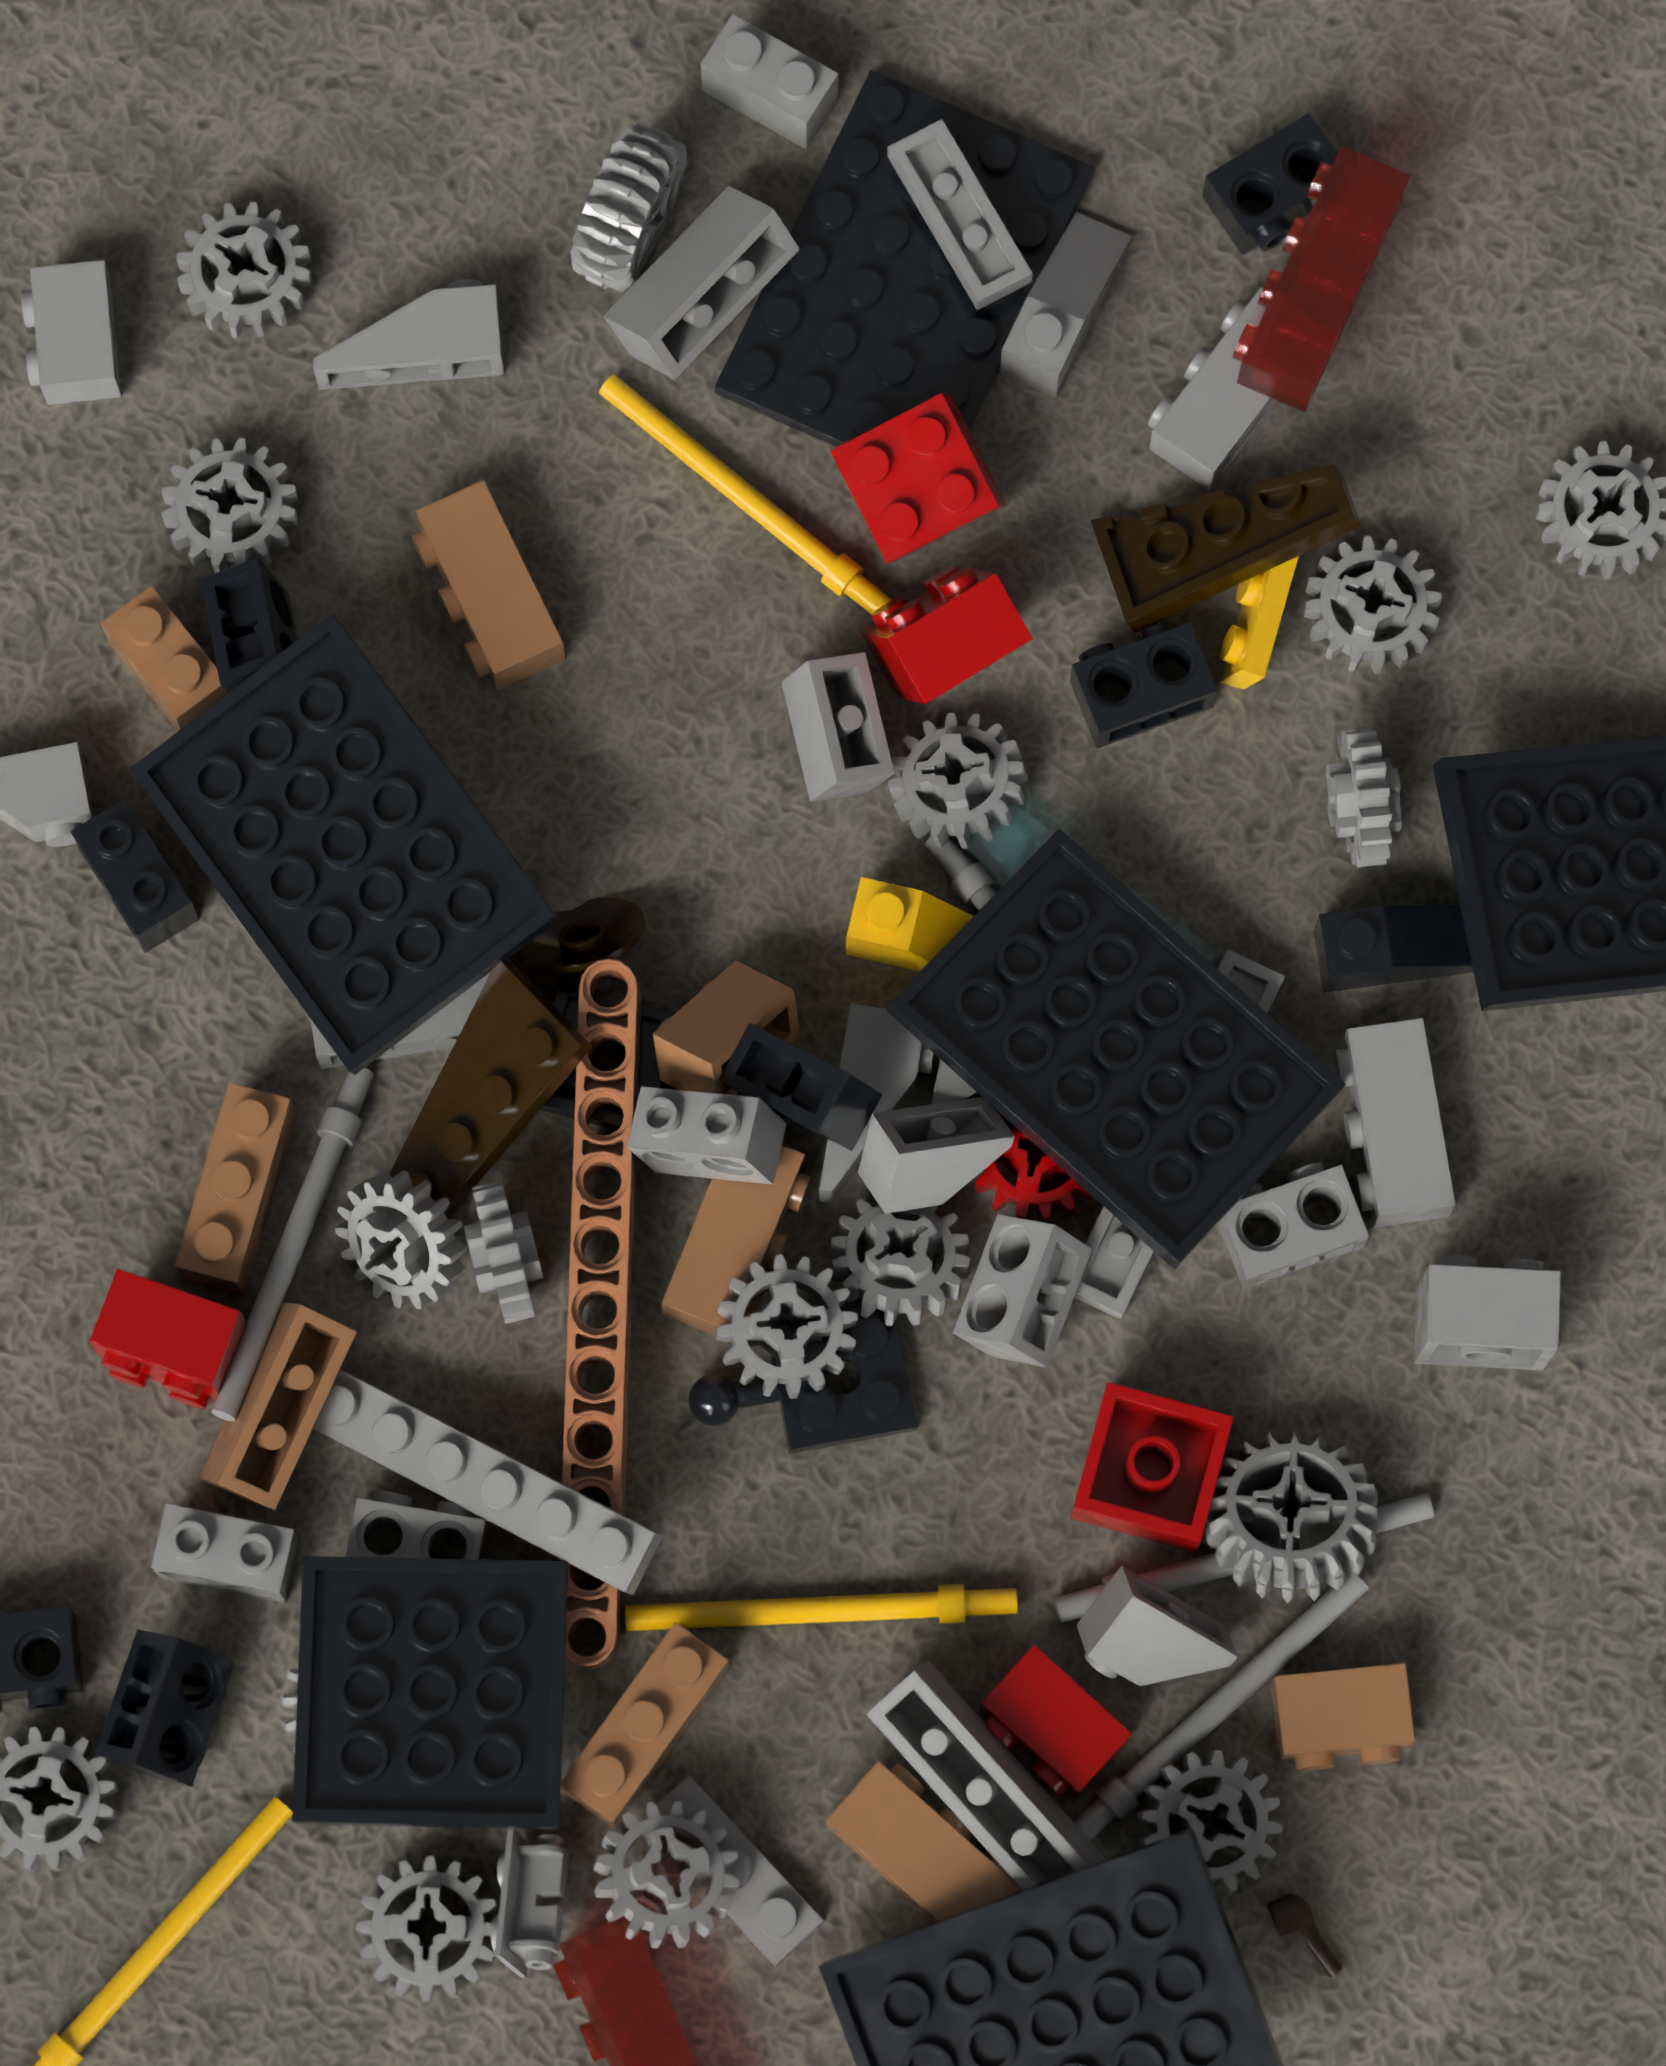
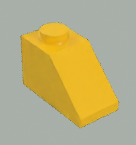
[846,877,974,972]

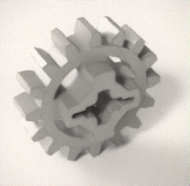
[176,202,312,338]
[161,438,298,573]
[1535,441,1666,579]
[1303,536,1442,675]
[888,713,1028,849]
[1326,727,1402,868]
[335,1170,468,1309]
[464,1180,543,1324]
[829,1199,970,1326]
[715,1255,858,1399]
[0,1727,118,1872]
[1137,1750,1283,1892]
[593,1801,740,1949]
[356,1856,498,2003]

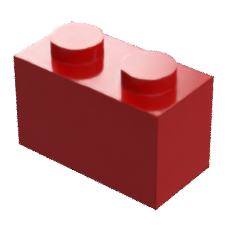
[979,1645,1132,1798]

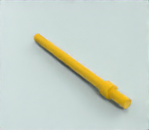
[599,374,892,614]
[625,1584,1018,1631]
[33,1796,292,2066]

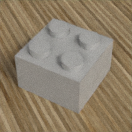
[1414,1255,1561,1370]

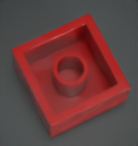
[830,393,1007,564]
[860,565,1033,704]
[89,1269,247,1409]
[1070,1382,1234,1553]

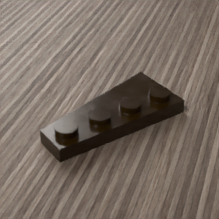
[1090,464,1362,633]
[389,959,593,1218]

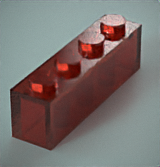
[1232,146,1411,413]
[553,1916,697,2066]

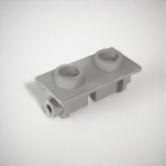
[491,1829,569,1978]

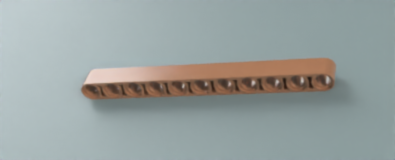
[559,959,642,1670]

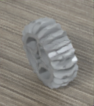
[570,123,688,292]
[1206,1429,1381,1603]

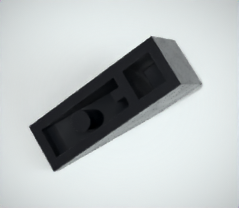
[1313,905,1474,993]

